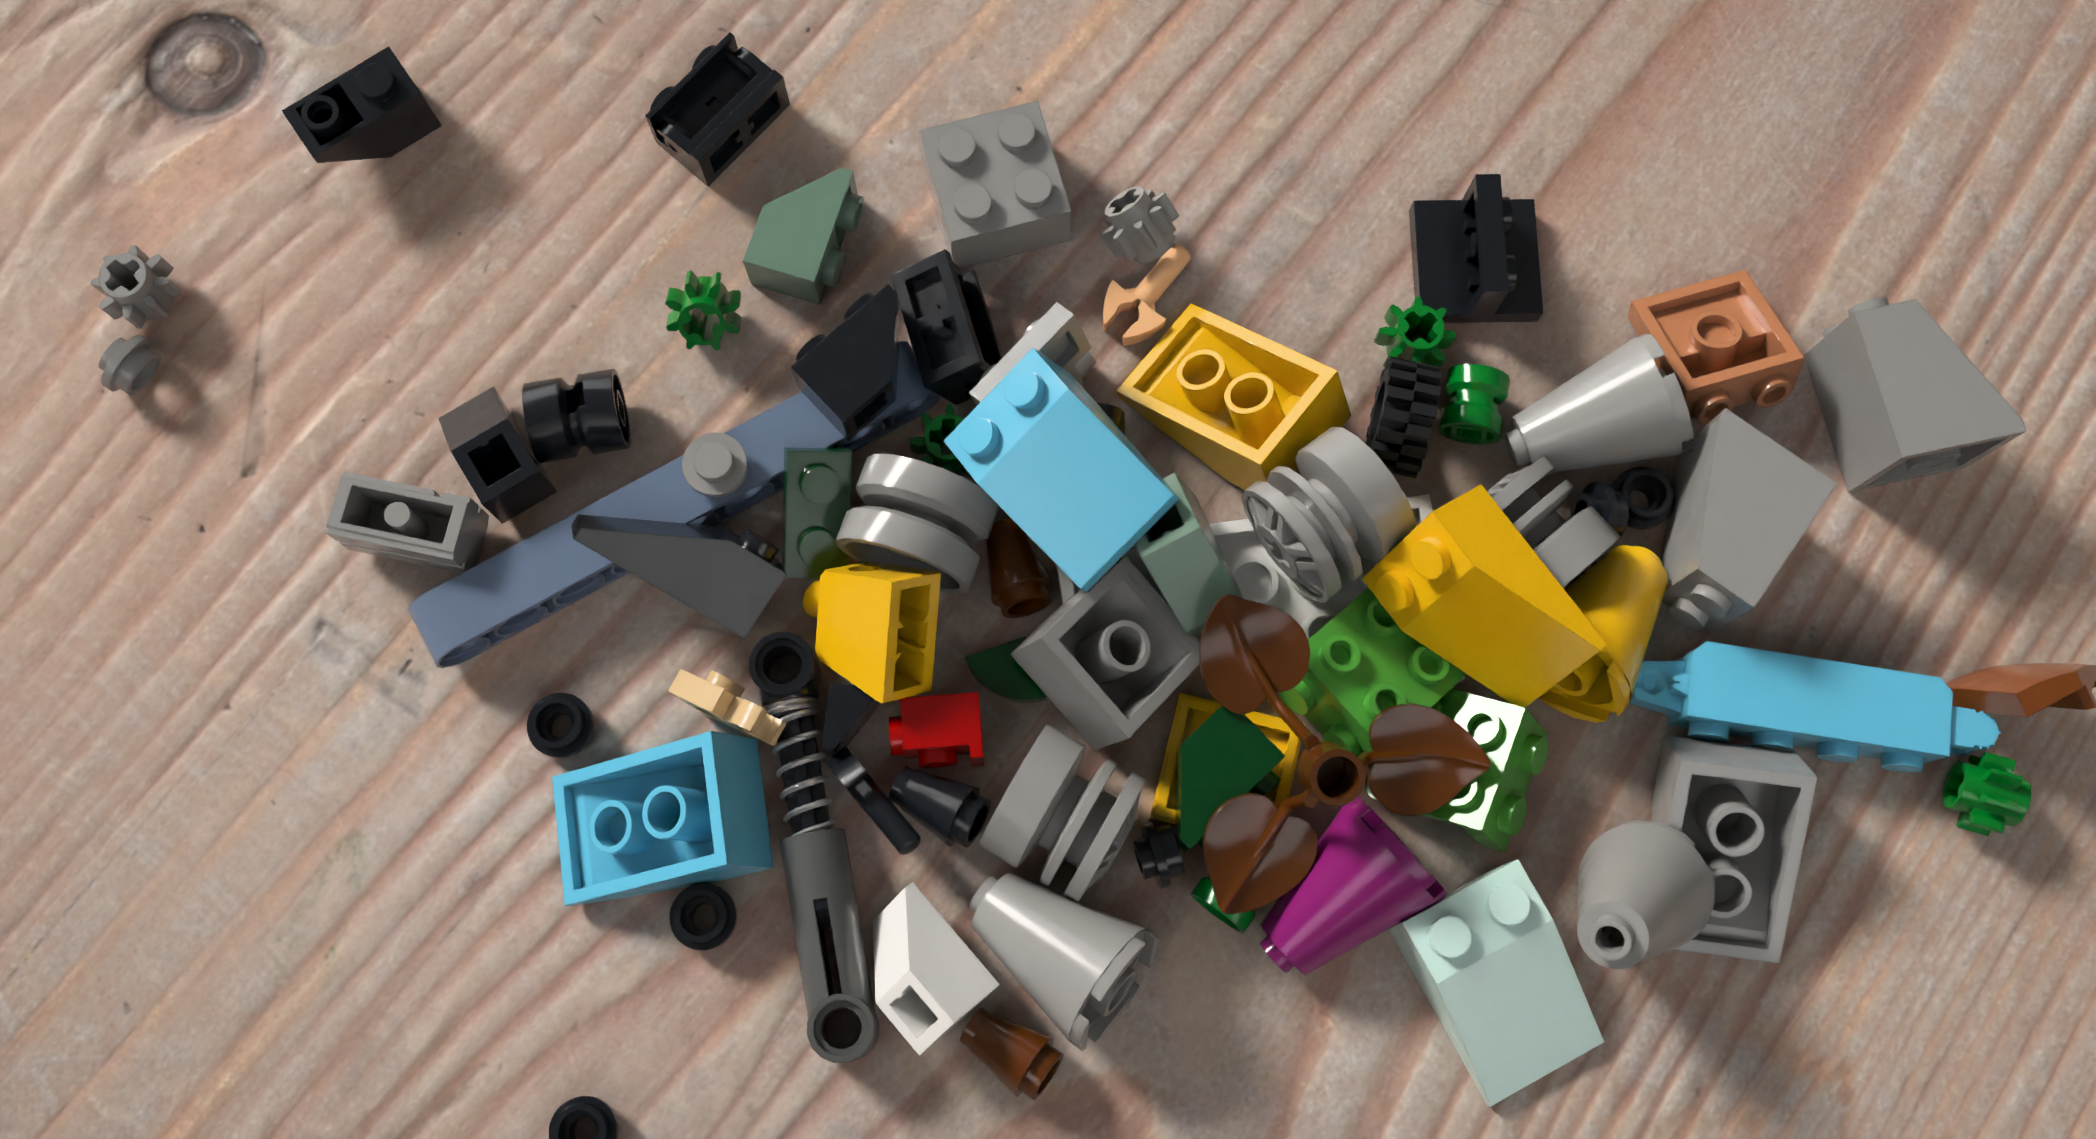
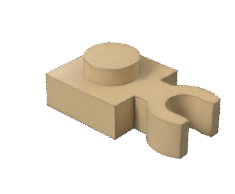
[668,669,787,747]

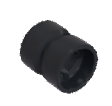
[522,369,631,463]

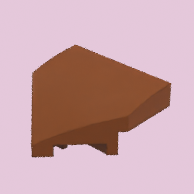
[1946,663,2096,718]

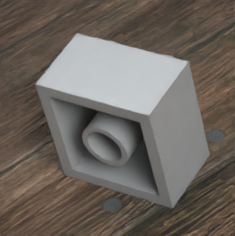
[919,101,1071,269]

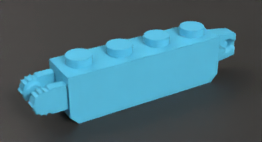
[1629,641,2001,772]

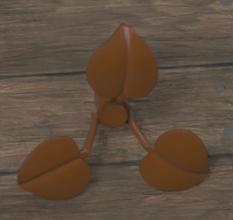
[1199,594,1491,914]

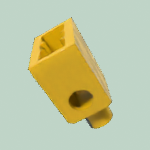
[803,562,941,703]

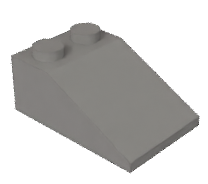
[1651,735,1818,963]

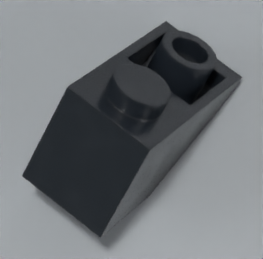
[282,46,442,163]
[791,284,901,441]
[438,386,557,524]

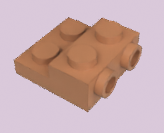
[1627,270,1805,425]

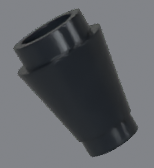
[889,766,991,848]

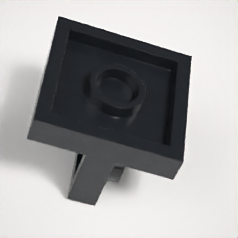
[1409,174,1543,323]

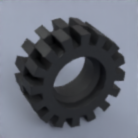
[1366,356,1442,478]

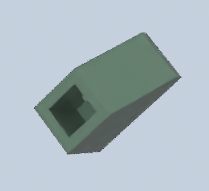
[743,168,864,304]
[1135,472,1243,636]

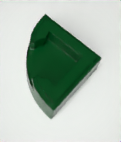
[965,637,1047,703]

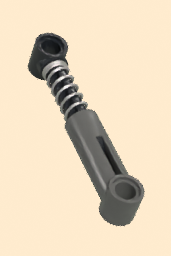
[749,632,879,1063]

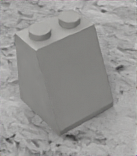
[1804,297,2026,492]
[1661,408,1838,634]

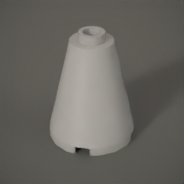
[1504,333,1694,473]
[1577,820,1715,969]
[970,873,1160,1051]

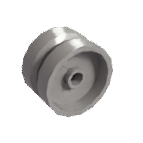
[836,454,999,594]

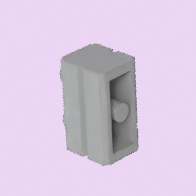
[326,472,489,573]

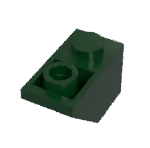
[1175,706,1285,854]

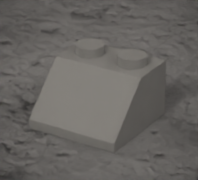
[1010,555,1200,751]

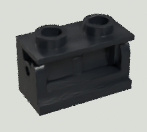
[645,32,790,187]
[890,249,1003,405]

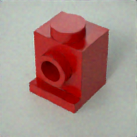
[889,692,984,768]

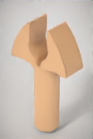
[1102,244,1191,346]

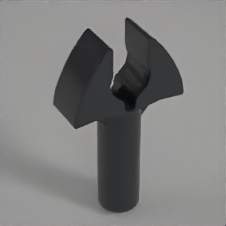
[825,746,921,855]

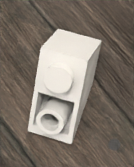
[872,882,1000,1056]

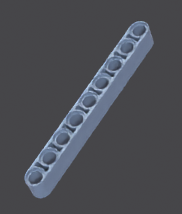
[408,341,940,668]

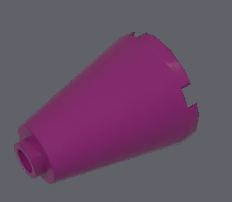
[1260,796,1448,975]

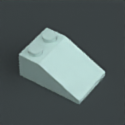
[1389,859,1604,1107]

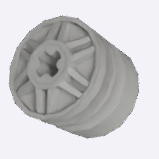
[1241,427,1416,603]
[1487,456,1621,587]
[979,724,1146,902]

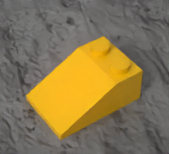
[1116,303,1351,490]
[1362,484,1608,708]

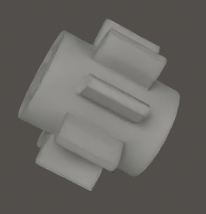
[1100,186,1180,264]
[91,245,182,329]

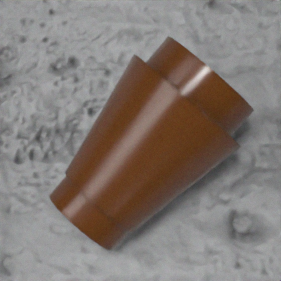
[986,519,1053,618]
[960,1007,1064,1100]

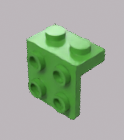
[1279,587,1464,757]
[1366,689,1548,853]

